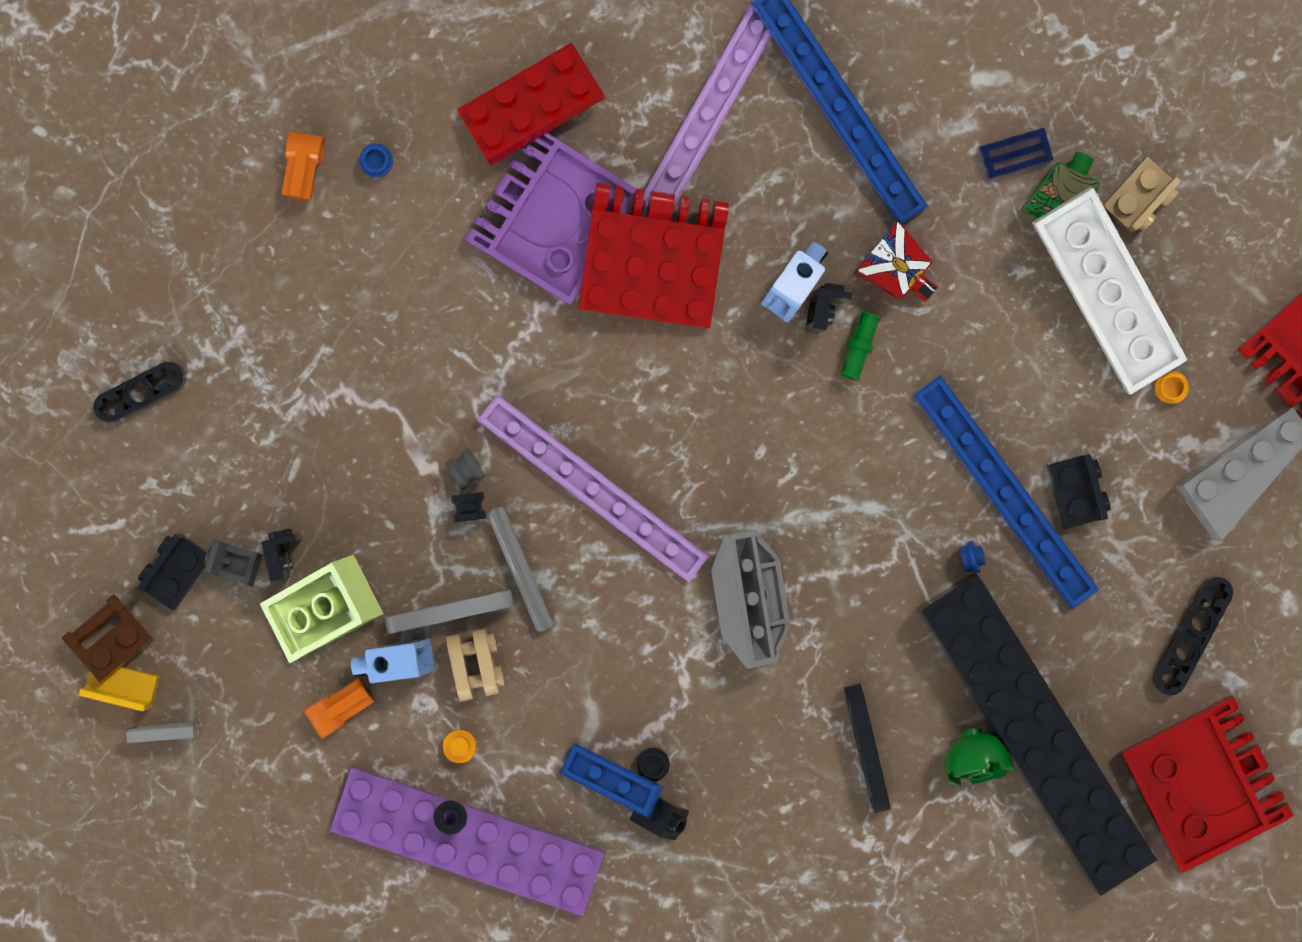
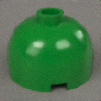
[944,728,1014,786]

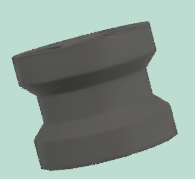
[445,449,485,491]

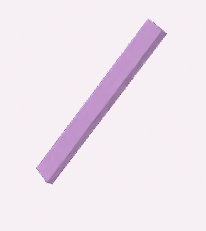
[641,0,771,217]
[477,394,709,583]

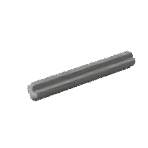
[487,506,553,632]

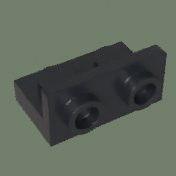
[805,283,852,334]
[1046,454,1111,529]
[261,529,302,582]
[137,533,207,611]

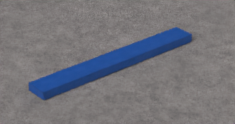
[750,0,928,224]
[913,375,1099,609]

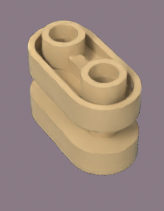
[446,628,505,702]

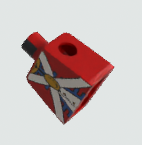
[854,221,938,302]

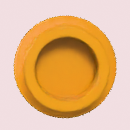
[1155,371,1189,404]
[443,729,477,763]

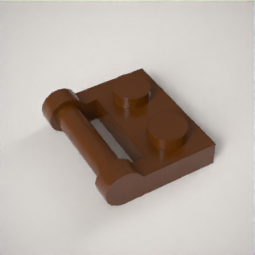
[61,594,154,684]

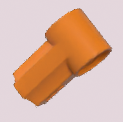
[281,131,325,201]
[303,677,375,739]

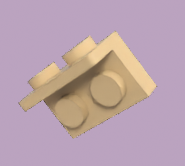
[1103,156,1181,234]

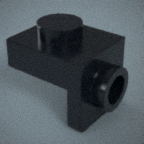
[629,797,689,840]

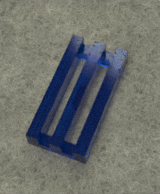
[979,128,1054,180]

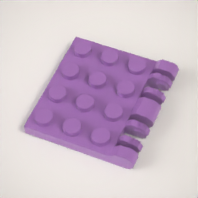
[464,133,636,306]

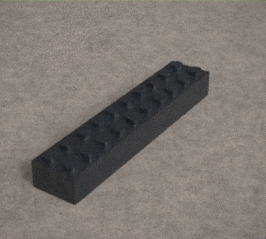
[916,573,1157,896]

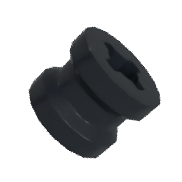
[451,492,487,522]

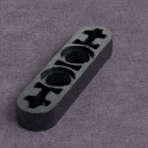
[1153,577,1233,695]
[844,683,891,814]

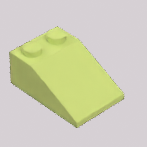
[260,555,384,663]

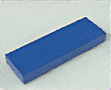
[560,743,664,817]

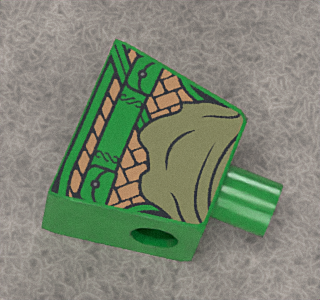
[1022,152,1100,218]

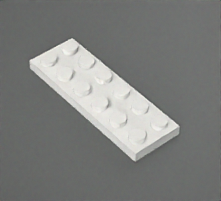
[1032,187,1187,395]

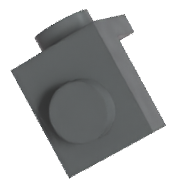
[205,540,263,587]

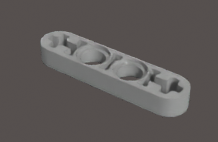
[384,589,514,634]

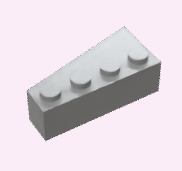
[1174,408,1302,540]

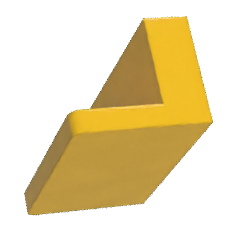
[79,666,160,711]

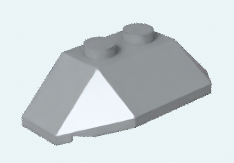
[711,530,790,669]

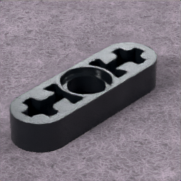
[93,362,186,422]

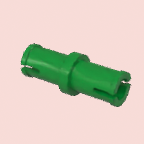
[839,311,881,381]

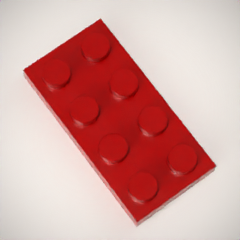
[457,42,605,166]

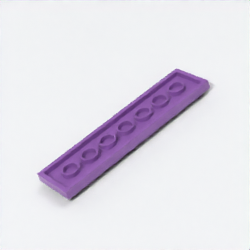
[330,766,605,916]

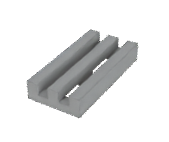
[126,721,200,743]

